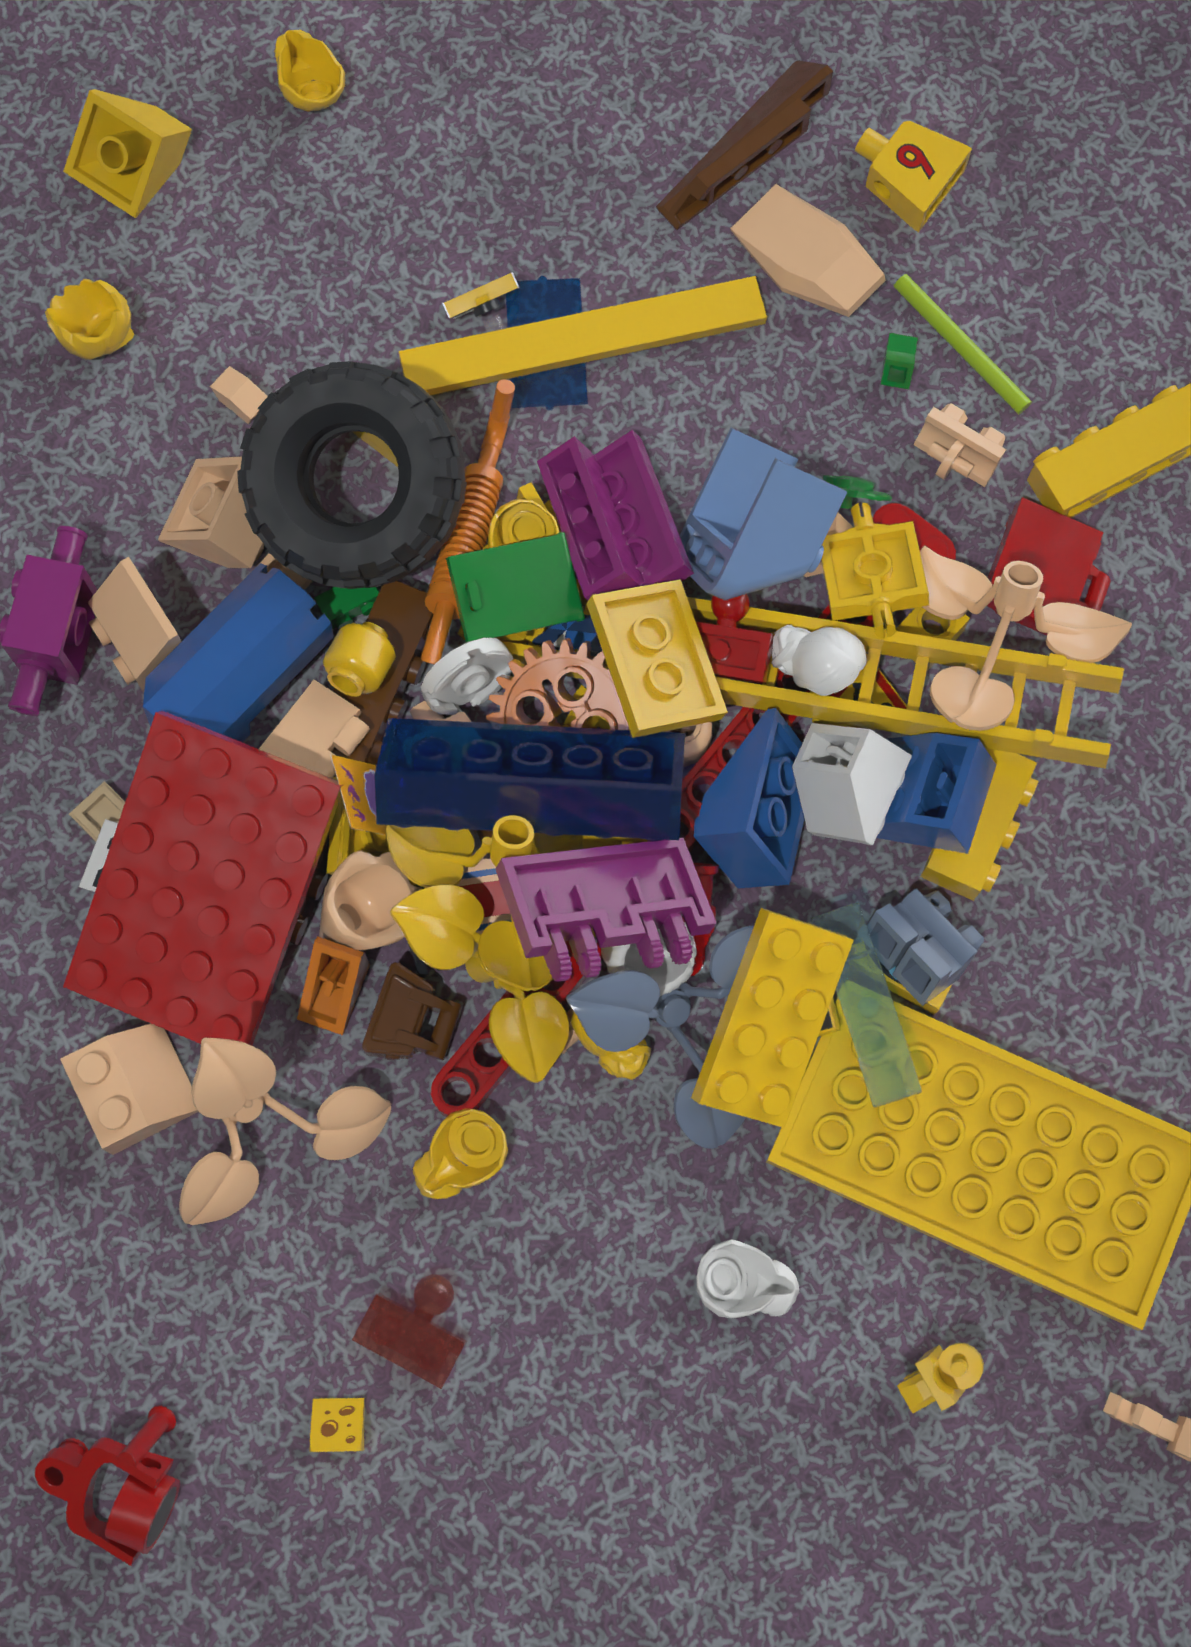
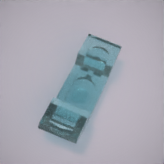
[811,902,923,1108]

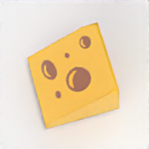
[309,1398,365,1452]

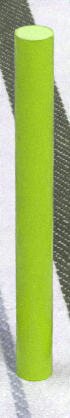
[894,274,1032,415]

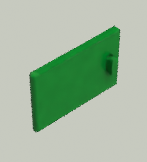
[446,532,585,643]

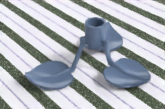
[566,926,754,1149]

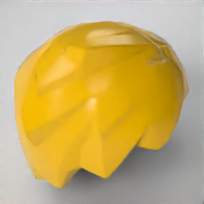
[45,279,134,360]

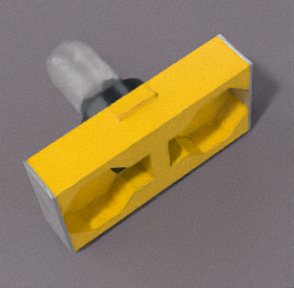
[443,272,520,332]

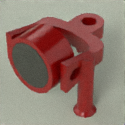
[35,1406,180,1566]

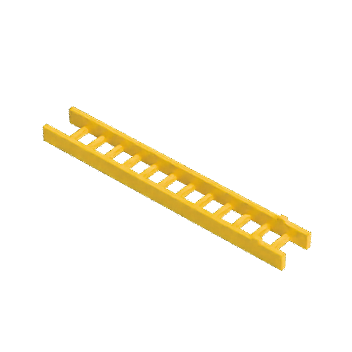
[501,579,1124,769]

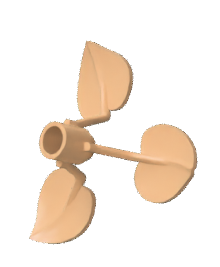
[920,546,1132,731]
[179,1038,391,1225]

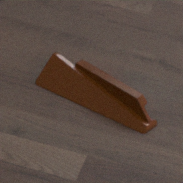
[656,60,833,230]

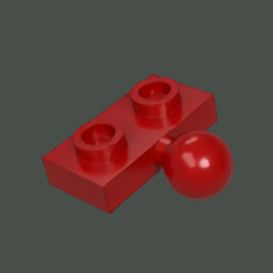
[696,594,774,684]

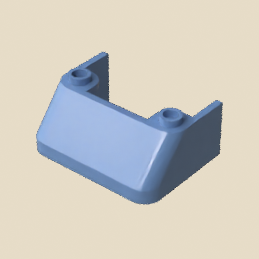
[679,428,847,600]

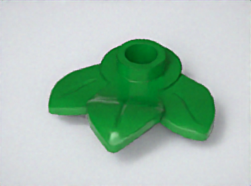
[822,475,892,509]

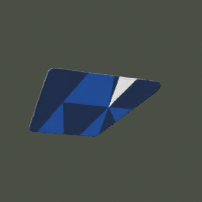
[532,614,602,652]

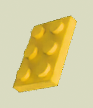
[586,579,728,738]

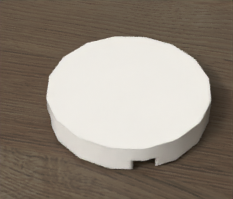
[421,638,513,715]

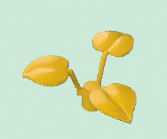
[386,812,591,991]
[390,885,595,1083]

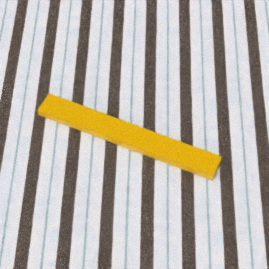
[399,276,767,395]

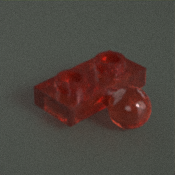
[352,1274,467,1389]

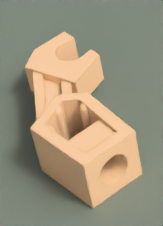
[1103,1392,1191,1462]

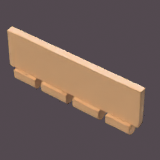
[259,680,370,778]

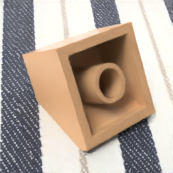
[158,456,264,568]
[88,557,182,693]
[60,1024,199,1155]

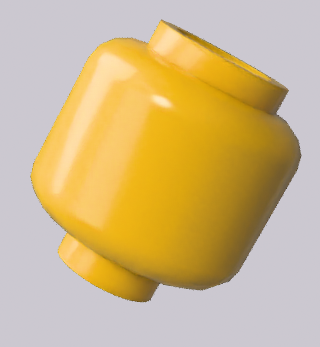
[323,622,396,697]

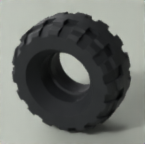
[237,361,467,589]

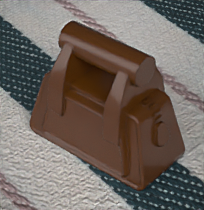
[362,962,462,1061]

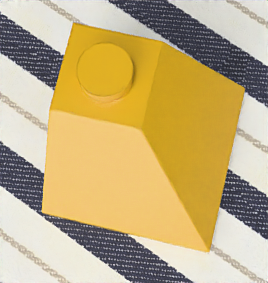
[63,89,192,218]

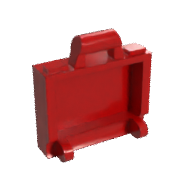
[987,497,1111,635]

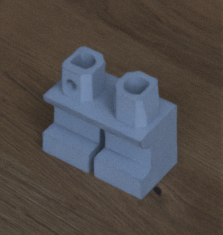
[859,888,984,1006]

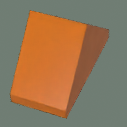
[297,936,370,1035]

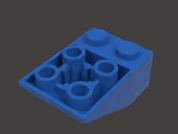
[876,733,996,854]

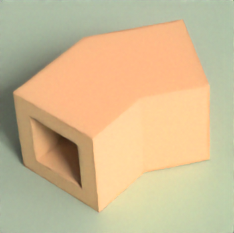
[210,366,268,424]

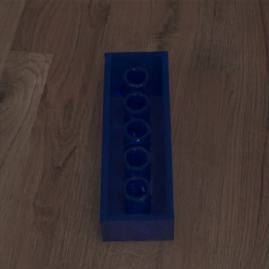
[374,718,685,841]

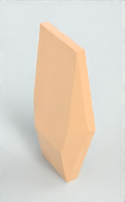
[730,184,886,317]

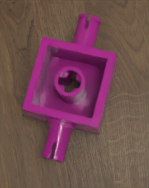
[0,526,97,716]

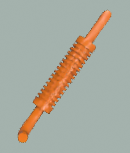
[421,379,515,664]

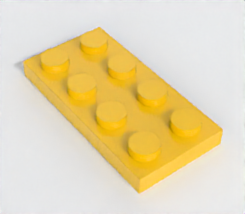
[691,908,854,1128]

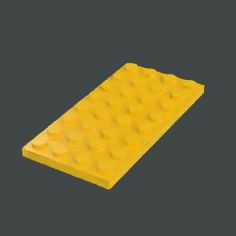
[766,980,1191,1331]

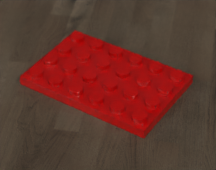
[63,711,343,1046]

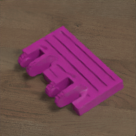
[495,838,717,982]

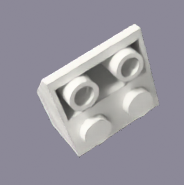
[792,723,912,845]

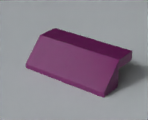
[537,430,694,600]

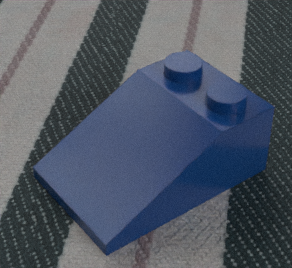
[694,708,805,888]

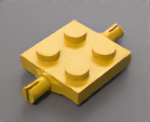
[821,503,930,638]

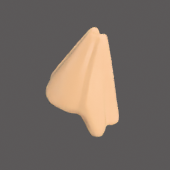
[319,850,422,950]

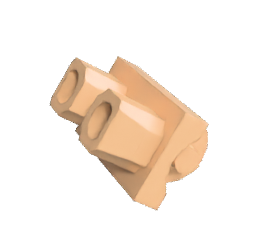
[914,403,1006,487]

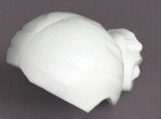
[771,625,867,696]
[696,1240,799,1318]

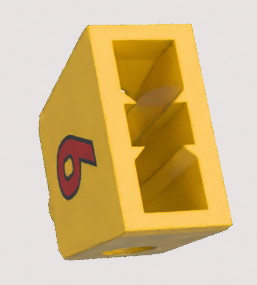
[855,121,972,232]

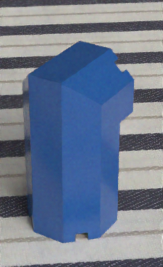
[143,563,333,742]

